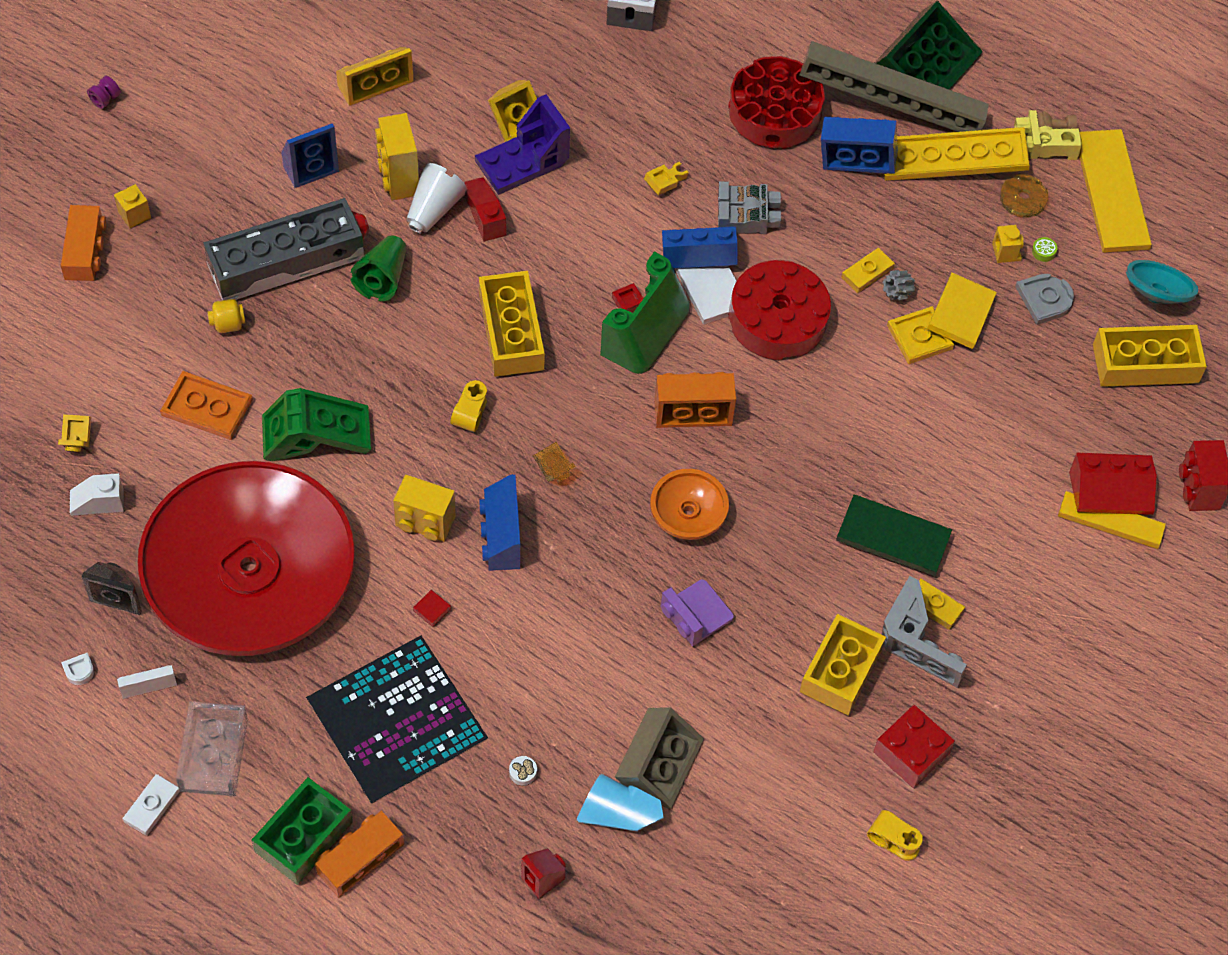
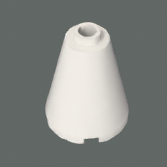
[406,163,467,233]

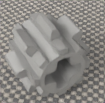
[883,270,915,300]

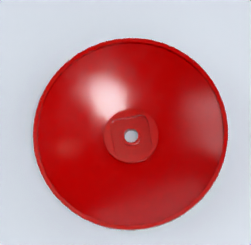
[138,461,355,656]

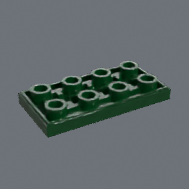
[836,494,952,576]

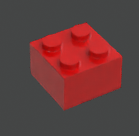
[1179,440,1228,511]
[873,704,955,789]

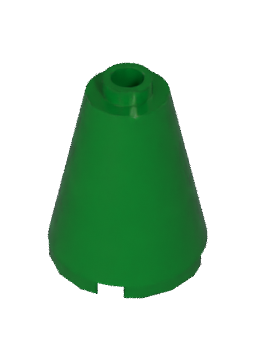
[350,235,407,302]

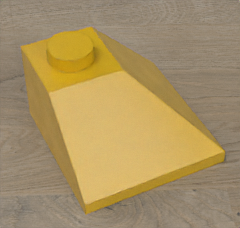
[488,80,537,142]

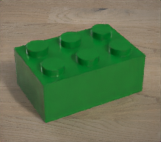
[251,777,353,885]

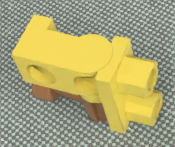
[1014,110,1081,160]

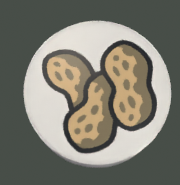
[509,756,537,785]

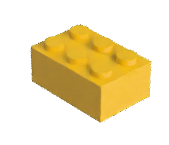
[375,113,419,201]
[800,614,886,716]

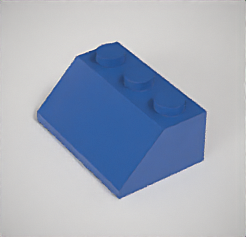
[662,226,738,268]
[479,474,520,571]

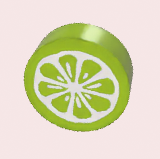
[1032,237,1058,262]

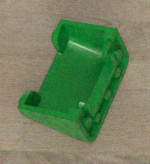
[600,251,690,374]

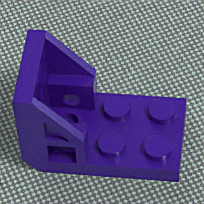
[475,94,570,195]

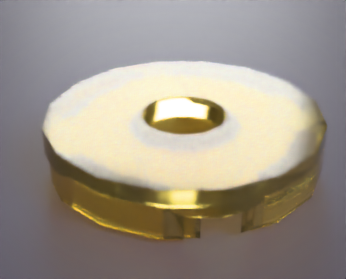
[1000,174,1048,218]

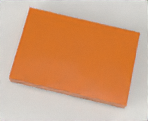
[160,371,253,440]

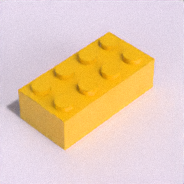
[479,271,545,377]
[1093,325,1207,386]

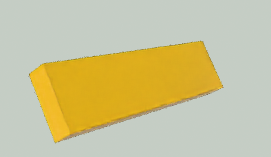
[1058,491,1166,549]

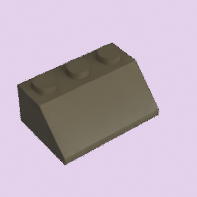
[615,707,704,808]

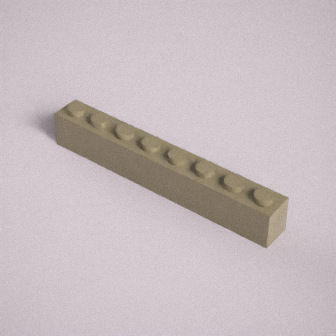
[800,41,989,132]

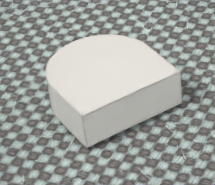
[61,653,94,685]

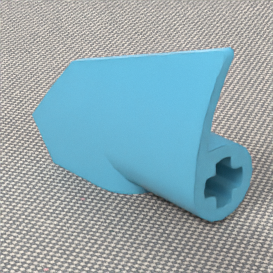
[577,774,664,831]

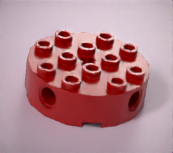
[728,56,825,149]

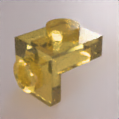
[532,442,576,483]

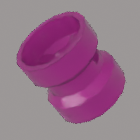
[87,75,121,109]

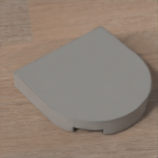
[1015,274,1074,325]

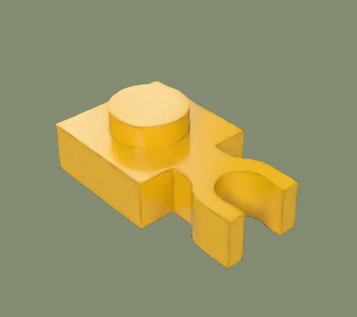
[644,162,689,195]

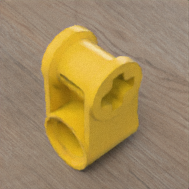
[450,380,487,432]
[866,810,923,861]

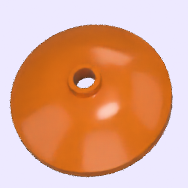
[650,469,729,540]

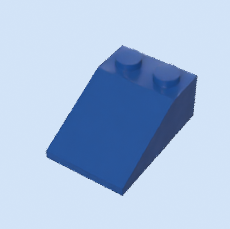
[281,123,339,188]

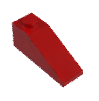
[464,177,506,242]

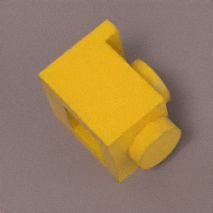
[992,225,1024,263]

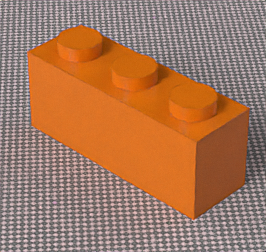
[61,205,106,281]
[315,810,404,898]

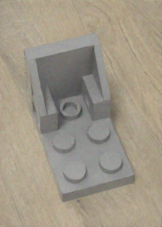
[882,576,967,688]

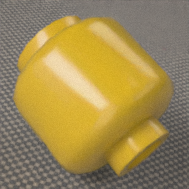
[207,299,245,333]

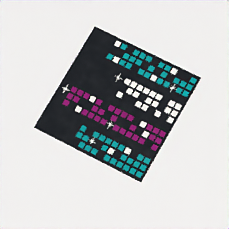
[306,635,488,804]

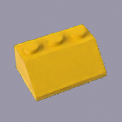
[336,47,414,106]

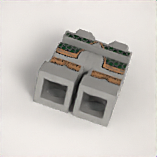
[718,181,781,234]

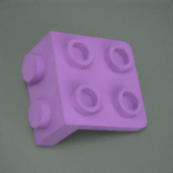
[661,580,733,647]

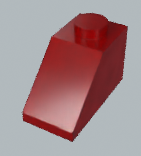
[521,848,566,899]

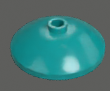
[1126,260,1198,304]

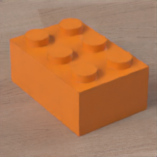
[654,372,736,428]

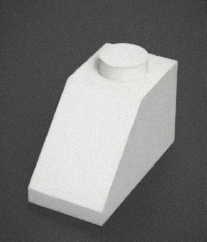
[70,473,124,516]

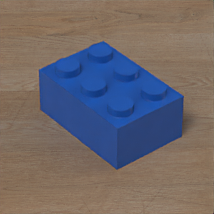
[821,117,898,174]

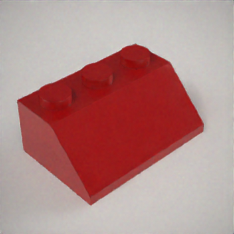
[1069,452,1157,515]

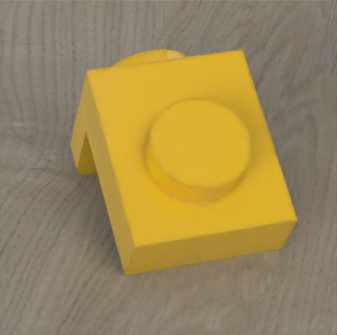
[58,414,91,452]

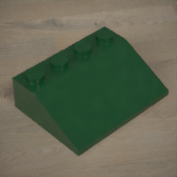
[874,0,983,90]

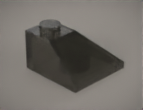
[81,562,142,615]

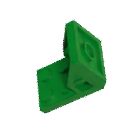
[262,388,371,461]

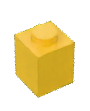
[114,184,151,229]

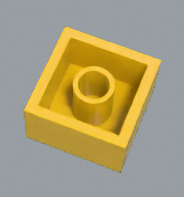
[393,474,456,542]

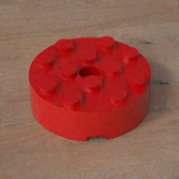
[728,260,831,360]

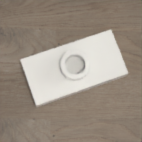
[122,774,180,836]

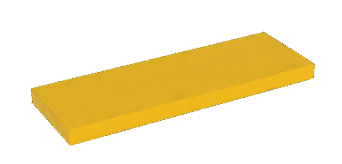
[884,127,1029,181]
[1079,129,1152,253]

